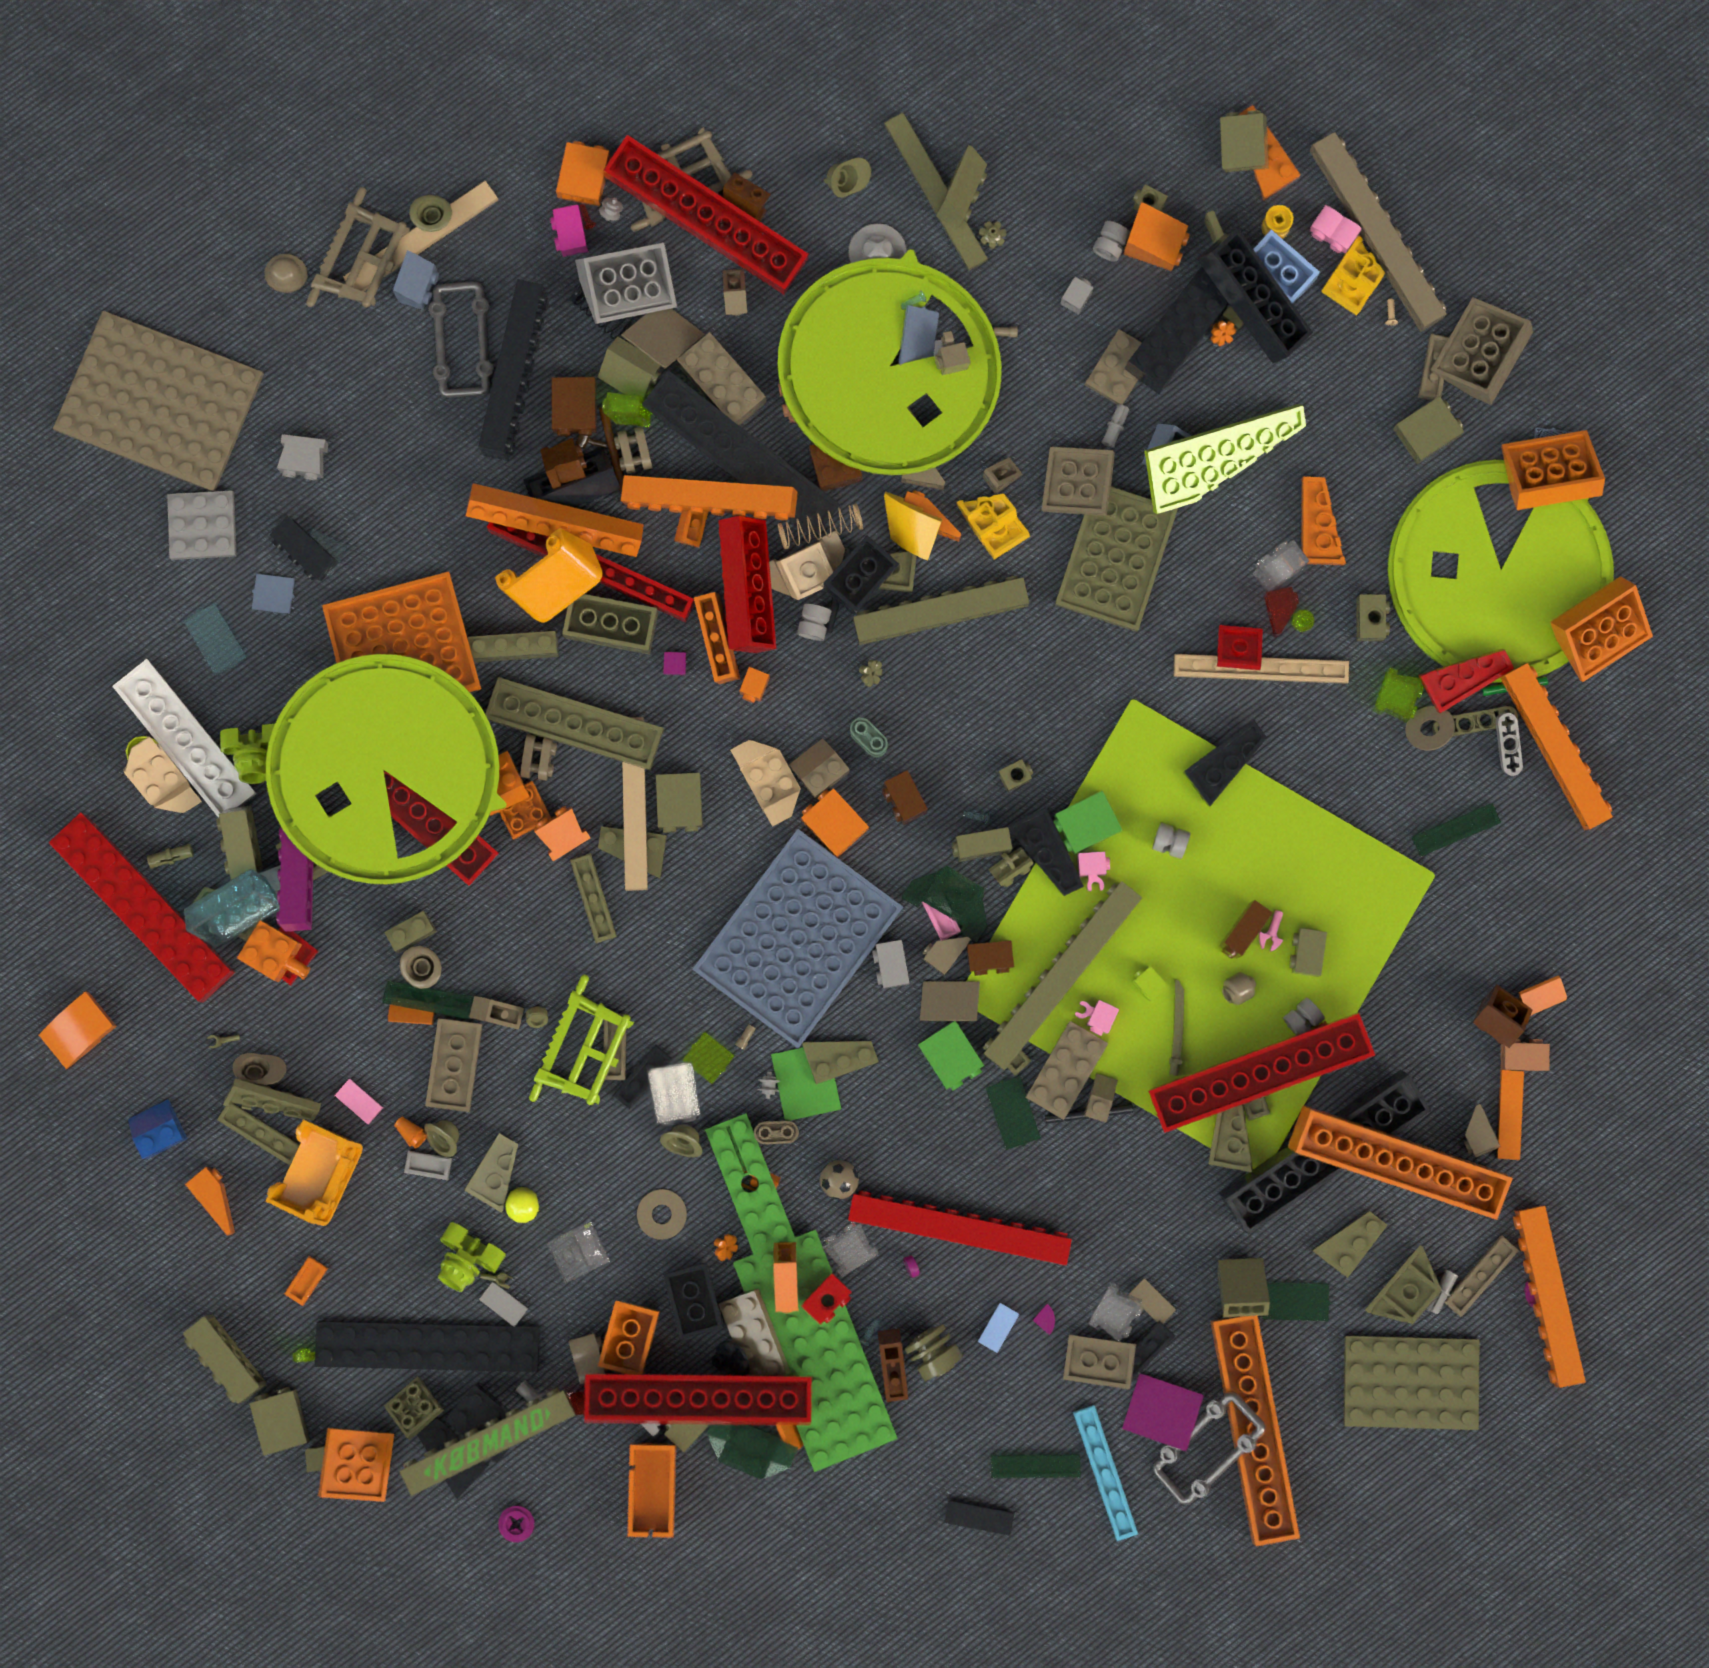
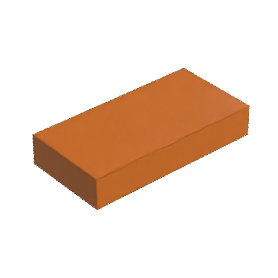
[284,1256,328,1306]

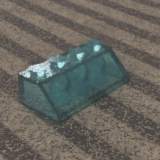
[184,869,280,947]

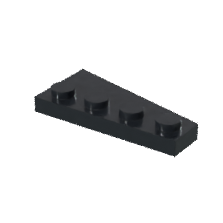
[1183,720,1267,807]
[1006,807,1084,896]
[417,1416,489,1499]

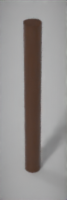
[599,407,624,492]

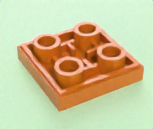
[499,781,551,840]

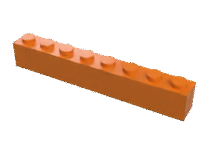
[621,475,798,520]
[466,483,644,557]
[1500,663,1613,831]
[1513,1206,1586,1388]

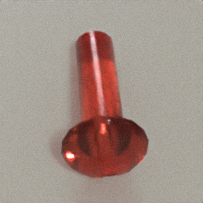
[579,204,596,230]

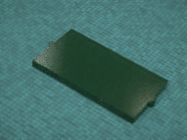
[985,1077,1041,1150]
[1262,1282,1331,1321]

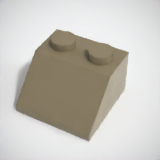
[788,738,850,799]

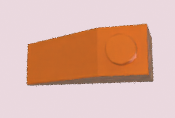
[904,491,961,542]
[185,1167,235,1236]

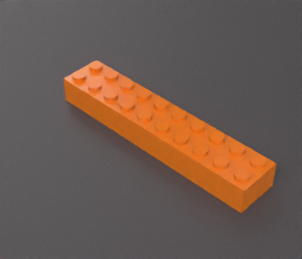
[1288,1105,1513,1220]
[1210,1316,1300,1546]

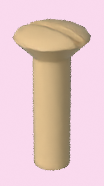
[1385,299,1398,326]

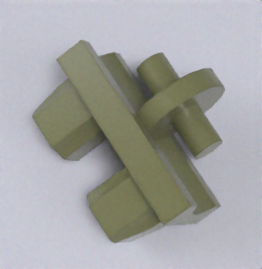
[988,847,1033,887]

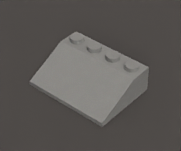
[575,243,677,324]

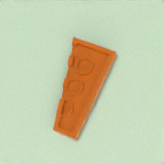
[1239,105,1300,200]
[1301,477,1346,565]

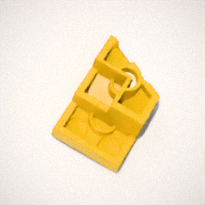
[1321,235,1385,316]
[884,492,942,560]
[957,494,1030,559]

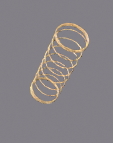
[778,503,863,549]

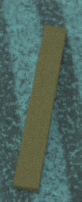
[884,113,988,271]

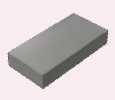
[404,1151,452,1180]
[479,1281,529,1326]

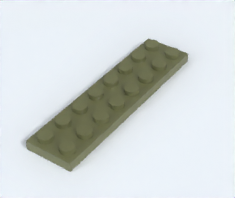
[485,677,664,770]

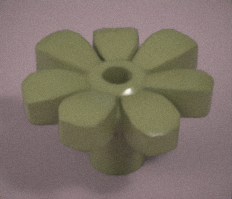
[979,222,1006,249]
[859,660,882,687]

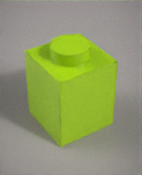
[1133,966,1168,1001]

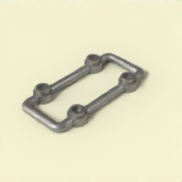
[429,282,494,398]
[1153,1392,1265,1505]

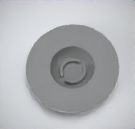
[849,224,906,263]

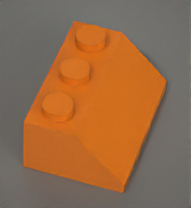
[598,1300,660,1375]

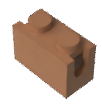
[1501,1039,1549,1071]

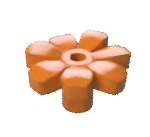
[1210,321,1236,346]
[714,1234,738,1261]

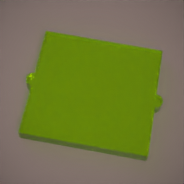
[682,1032,735,1084]

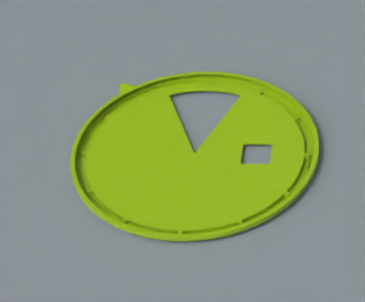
[777,249,1002,475]
[1388,460,1614,683]
[266,654,507,884]

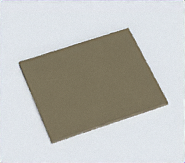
[621,309,705,369]

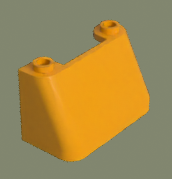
[495,528,602,623]
[266,1119,363,1226]

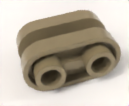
[614,426,652,474]
[521,734,557,781]
[754,1121,799,1144]

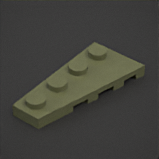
[223,1079,321,1121]

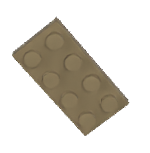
[425,1018,483,1112]
[1025,1021,1108,1120]
[718,1289,791,1376]

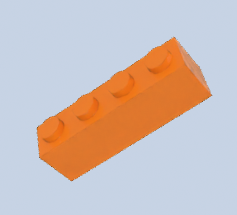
[694,592,740,684]

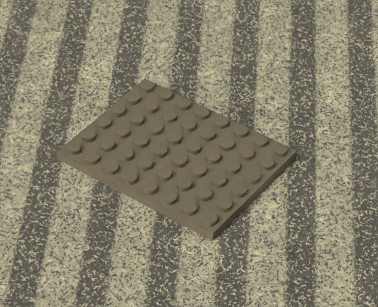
[53,311,264,492]

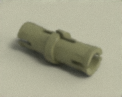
[147,843,194,869]

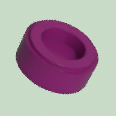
[903,1255,920,1278]

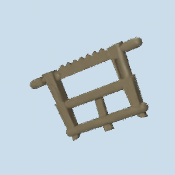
[631,127,752,232]
[306,187,410,308]

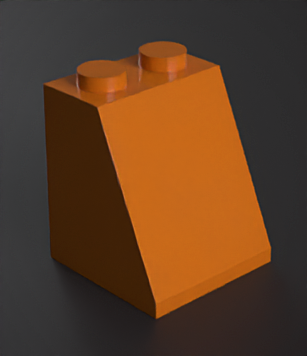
[1124,202,1190,271]

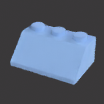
[1253,230,1320,303]

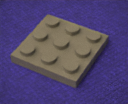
[1042,447,1115,516]

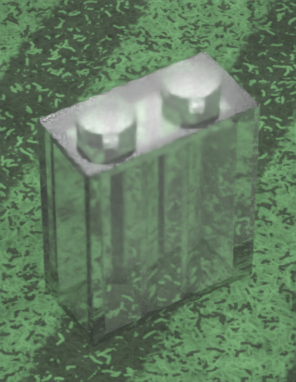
[647,1061,701,1126]

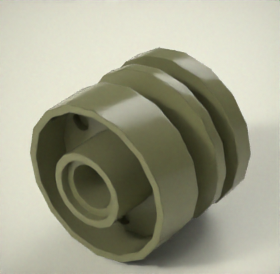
[904,1324,964,1381]

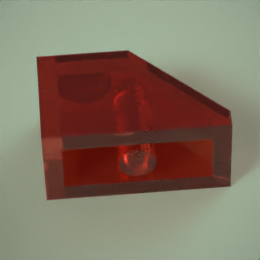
[1264,587,1299,638]

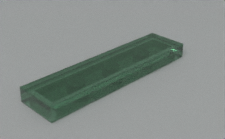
[1411,803,1501,857]
[382,981,474,1019]
[991,1454,1081,1478]

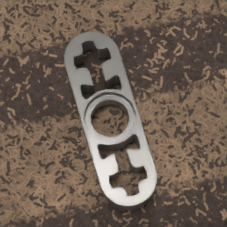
[1496,712,1523,776]

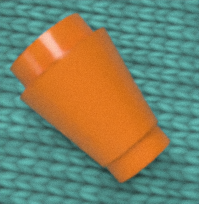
[394,1117,427,1148]

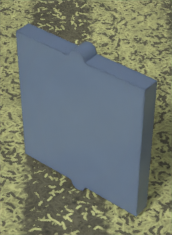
[252,574,295,614]

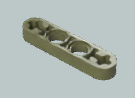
[1432,706,1518,737]

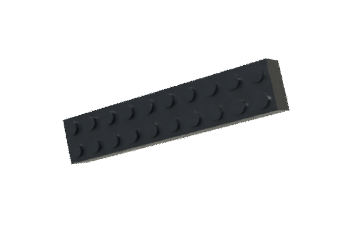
[1219,1070,1431,1235]

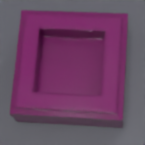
[663,652,686,675]

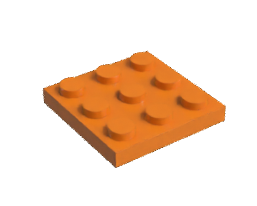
[318,1428,394,1502]

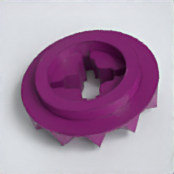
[498,1506,534,1542]

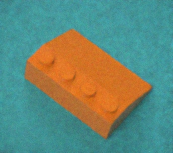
[1501,430,1605,510]
[1550,576,1653,682]

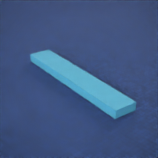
[1073,1405,1138,1541]

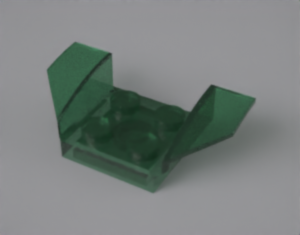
[901,865,987,943]
[707,1424,798,1479]

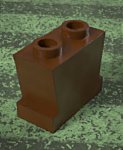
[723,172,771,222]
[540,438,587,489]

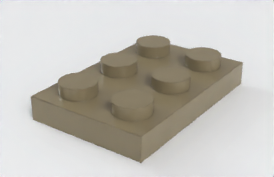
[1085,329,1142,405]
[1063,1335,1136,1389]

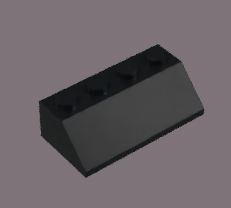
[523,447,621,508]

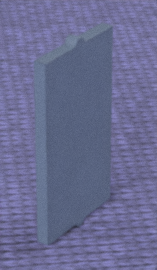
[898,305,939,366]

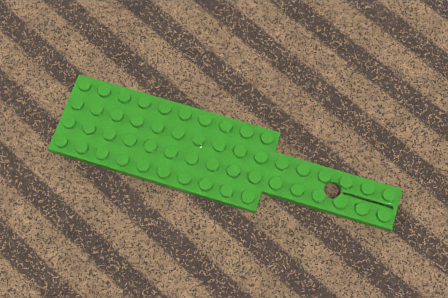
[705,1113,898,1472]

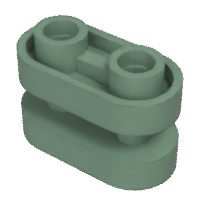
[850,718,888,758]

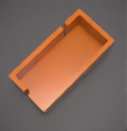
[628,1443,676,1537]

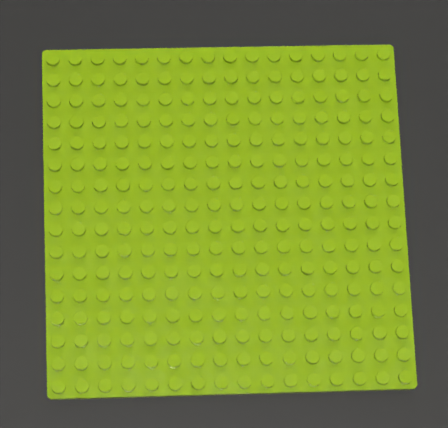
[966,700,1435,1169]

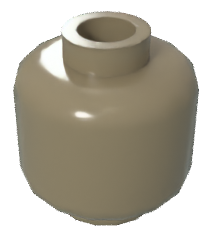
[1222,972,1256,1005]

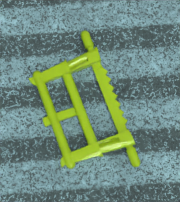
[529,974,634,1105]

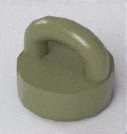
[526,1006,548,1028]

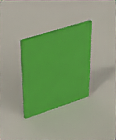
[771,1048,841,1121]

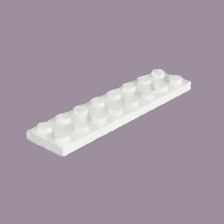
[112,659,257,818]

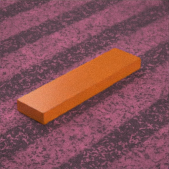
[1496,1070,1524,1160]

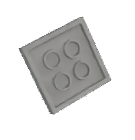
[167,491,236,560]

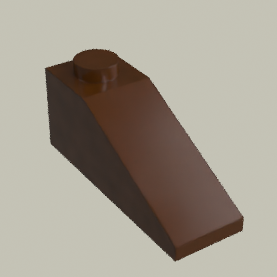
[877,1328,908,1402]

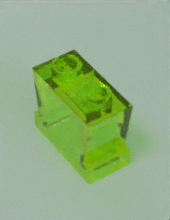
[602,392,652,428]
[1373,668,1424,723]

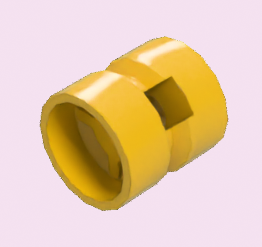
[1262,205,1293,239]

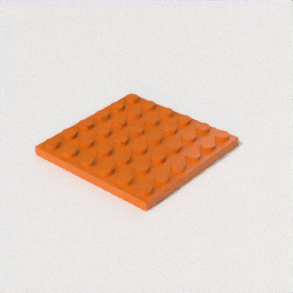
[322,572,481,692]

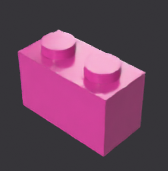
[550,205,588,257]

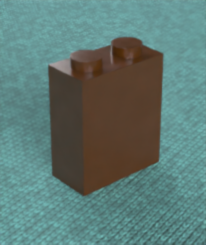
[552,377,597,437]
[1219,900,1273,959]

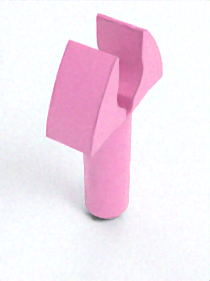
[1259,910,1283,952]

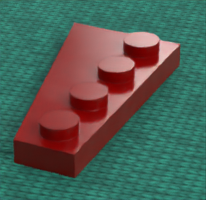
[1418,649,1515,713]

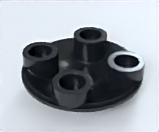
[712,1340,750,1376]

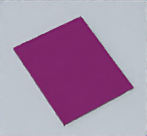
[1122,1373,1204,1451]

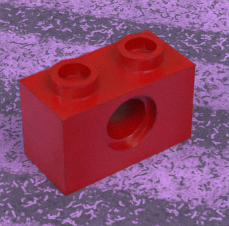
[801,1273,851,1325]

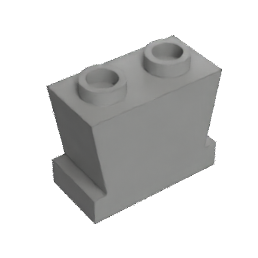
[277,434,328,480]

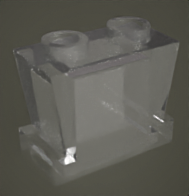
[823,1222,879,1277]
[1088,1282,1144,1342]

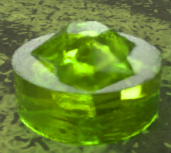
[1292,610,1314,632]
[293,1348,315,1362]

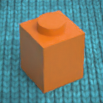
[739,667,770,703]

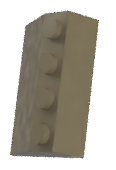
[1431,297,1533,405]

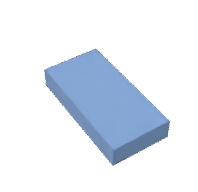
[978,1303,1019,1353]

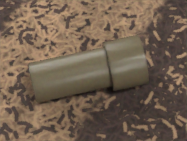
[994,326,1018,338]
[735,1024,756,1050]

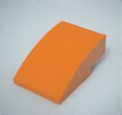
[39,992,117,1069]

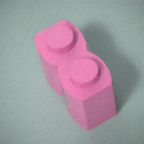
[1310,205,1362,254]

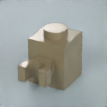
[935,331,970,375]

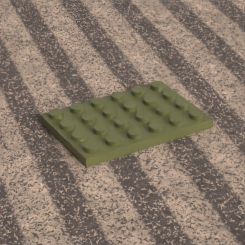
[1055,487,1178,632]
[1343,1335,1479,1430]

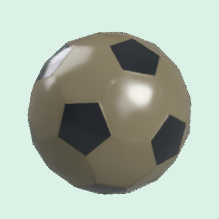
[819,1160,859,1200]

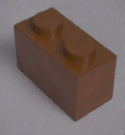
[967,940,1014,976]

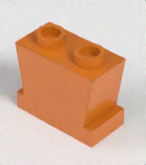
[534,806,590,861]

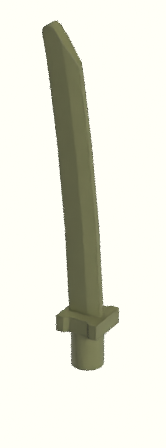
[1169,980,1184,1076]

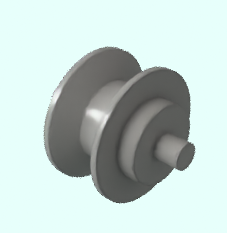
[599,198,623,221]
[757,1072,780,1099]

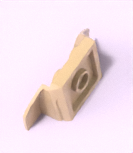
[769,531,845,600]
[123,736,202,813]
[731,740,801,827]

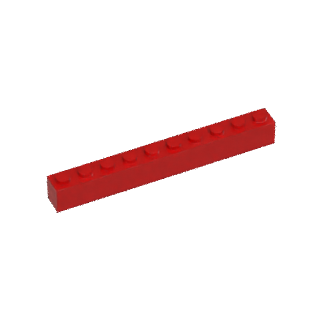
[487,522,695,623]
[848,1191,1072,1266]

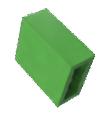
[1053,791,1122,855]
[918,1021,984,1091]

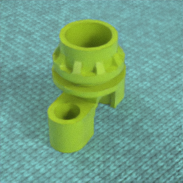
[220,724,275,784]
[438,1222,506,1292]

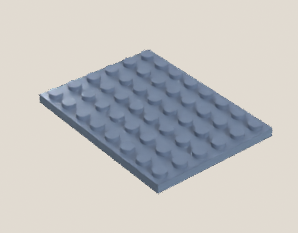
[692,829,903,1049]

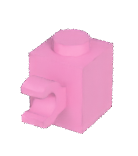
[1077,852,1110,891]
[1074,1000,1119,1036]

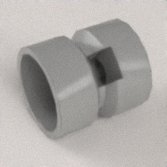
[1092,221,1130,262]
[797,604,831,641]
[1152,822,1191,859]
[1283,997,1325,1035]

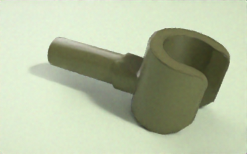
[207,1034,240,1048]
[480,1273,513,1289]

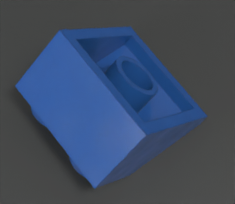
[128,1099,188,1159]

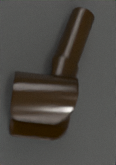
[575,435,607,449]

